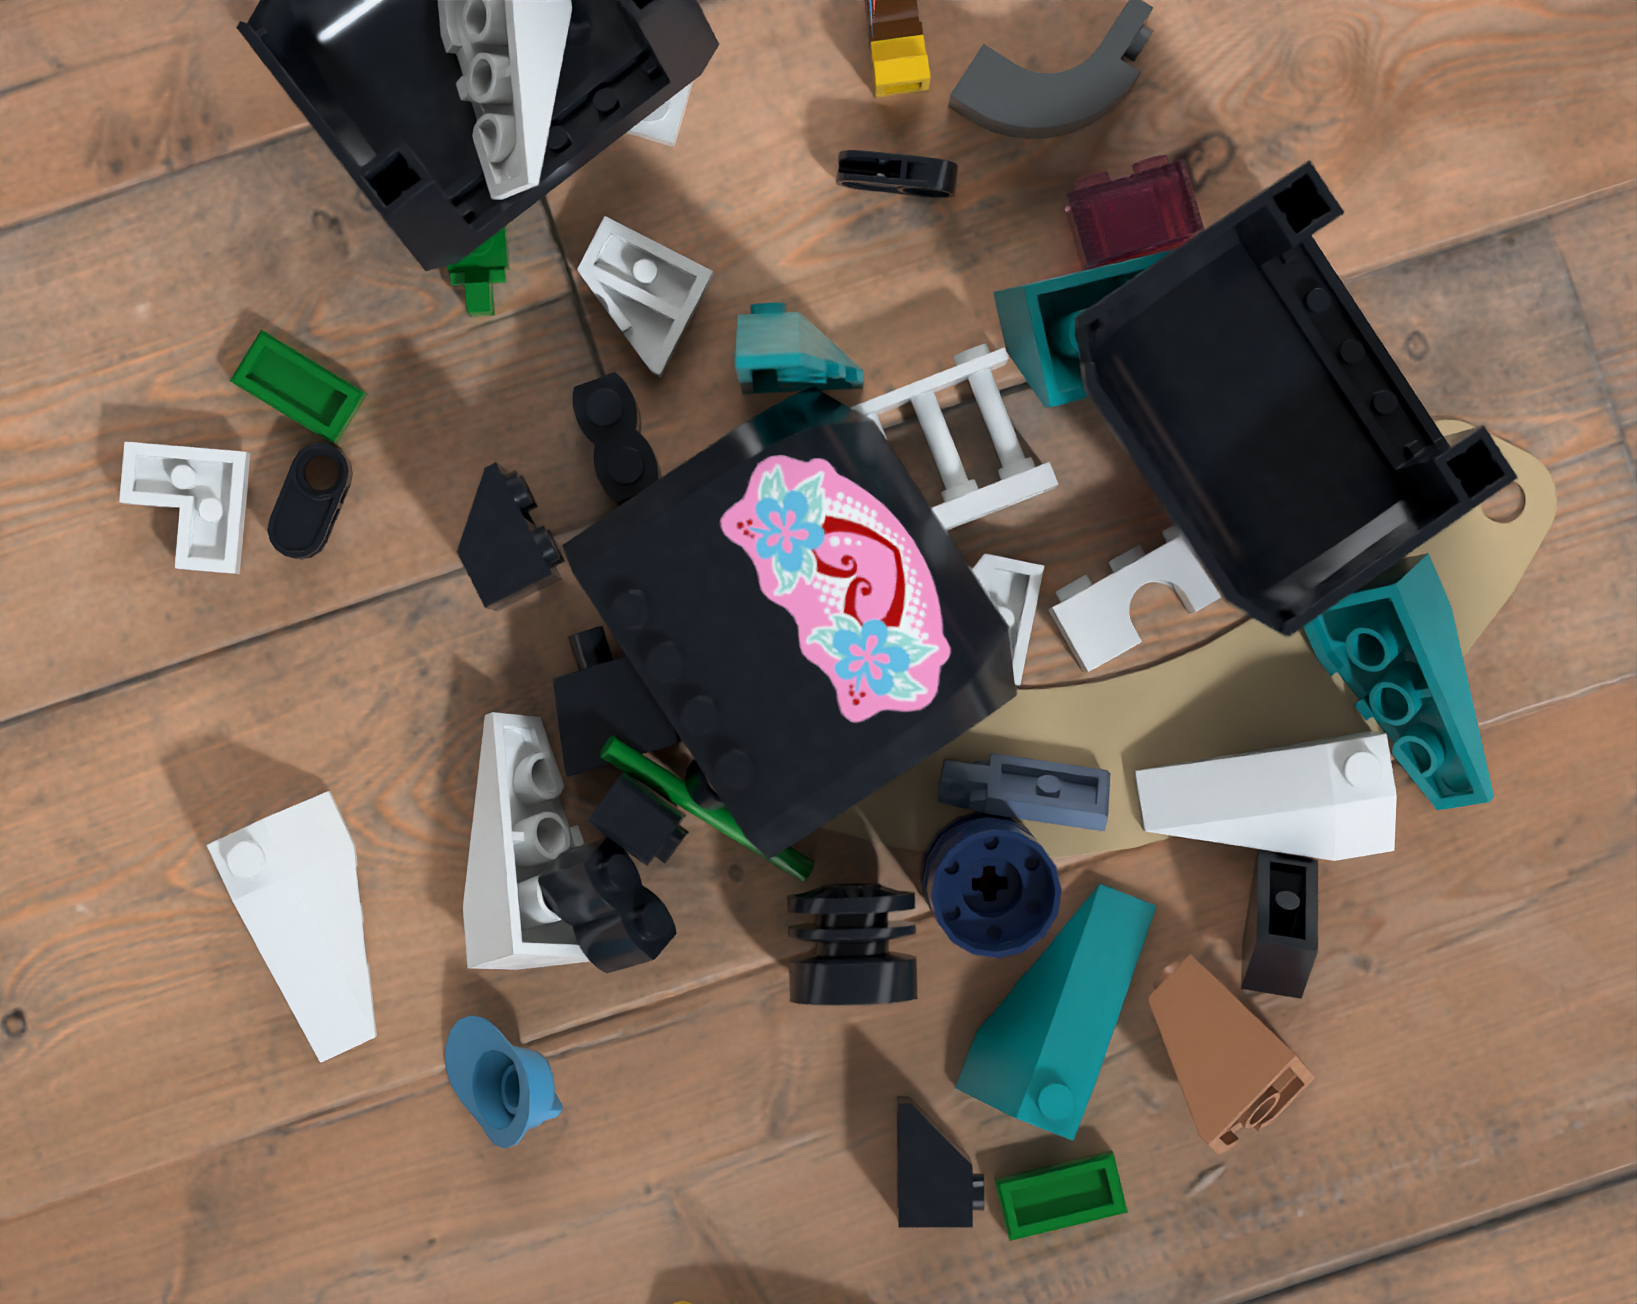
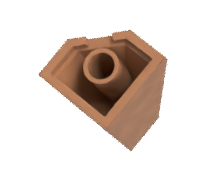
[1147,954,1315,1155]

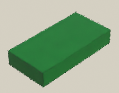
[230,330,367,445]
[994,1150,1128,1241]

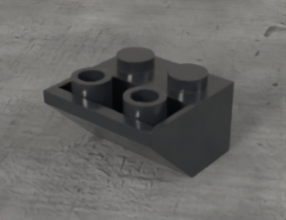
[457,462,565,612]

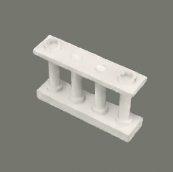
[850,344,1058,531]

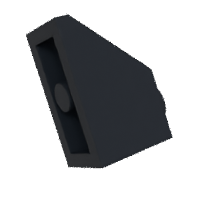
[1241,850,1318,999]
[897,1096,984,1228]

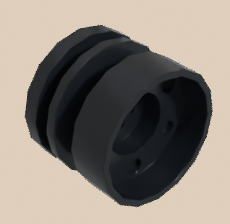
[787,883,918,1006]

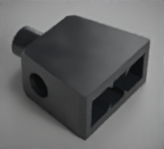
[553,626,681,777]

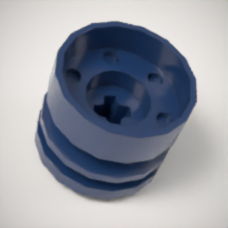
[920,812,1062,958]

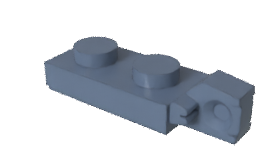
[938,753,1111,831]

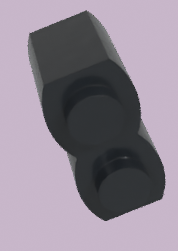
[573,372,662,506]
[587,773,689,866]
[538,837,677,973]

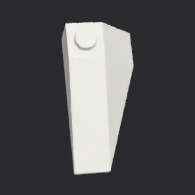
[438,0,572,200]
[463,712,590,970]
[1134,731,1397,861]
[207,791,377,1063]

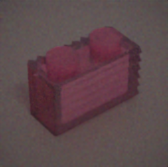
[1063,155,1205,270]

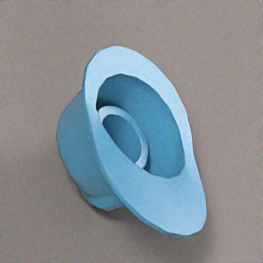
[445,1015,563,1148]

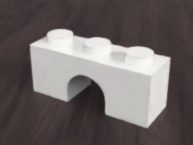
[1048,525,1221,673]

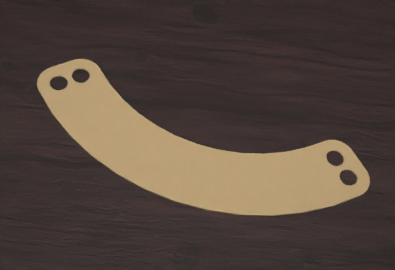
[821,420,1557,858]

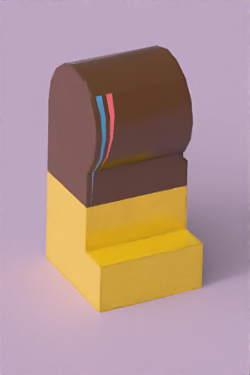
[865,0,931,98]

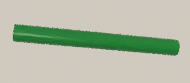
[600,736,815,882]

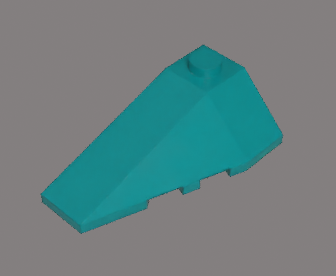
[993,248,1176,408]
[735,302,864,394]
[1304,553,1494,811]
[955,883,1156,1141]

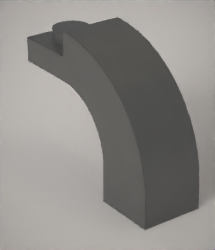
[948,0,1154,139]

